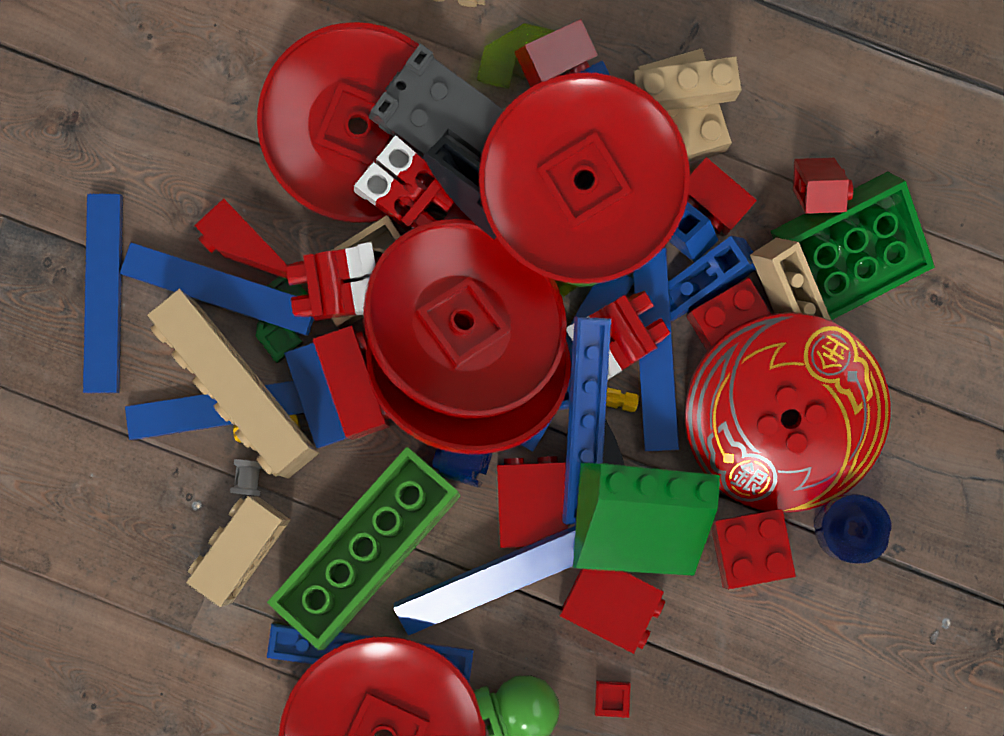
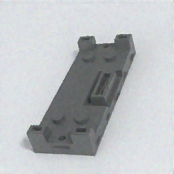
[369,43,595,190]

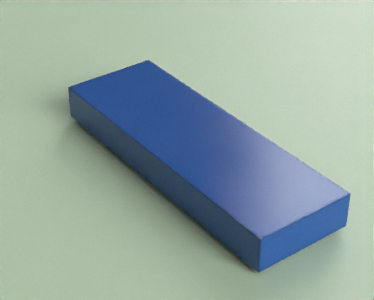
[284,343,348,449]

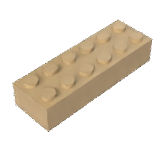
[147,289,319,479]

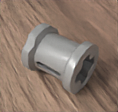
[230,459,262,496]

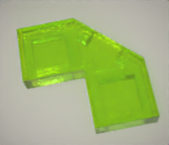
[477,23,556,88]

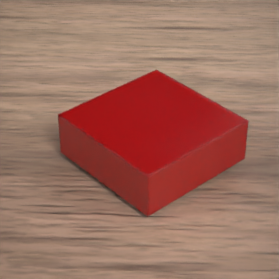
[594,680,631,718]

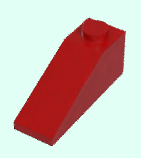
[194,198,288,279]

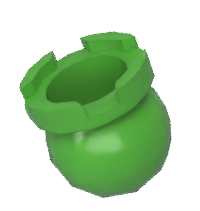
[475,675,560,736]

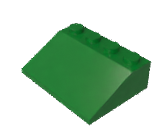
[770,171,935,320]
[573,463,720,576]

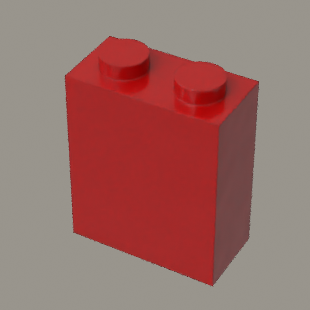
[497,456,568,548]
[559,569,666,654]

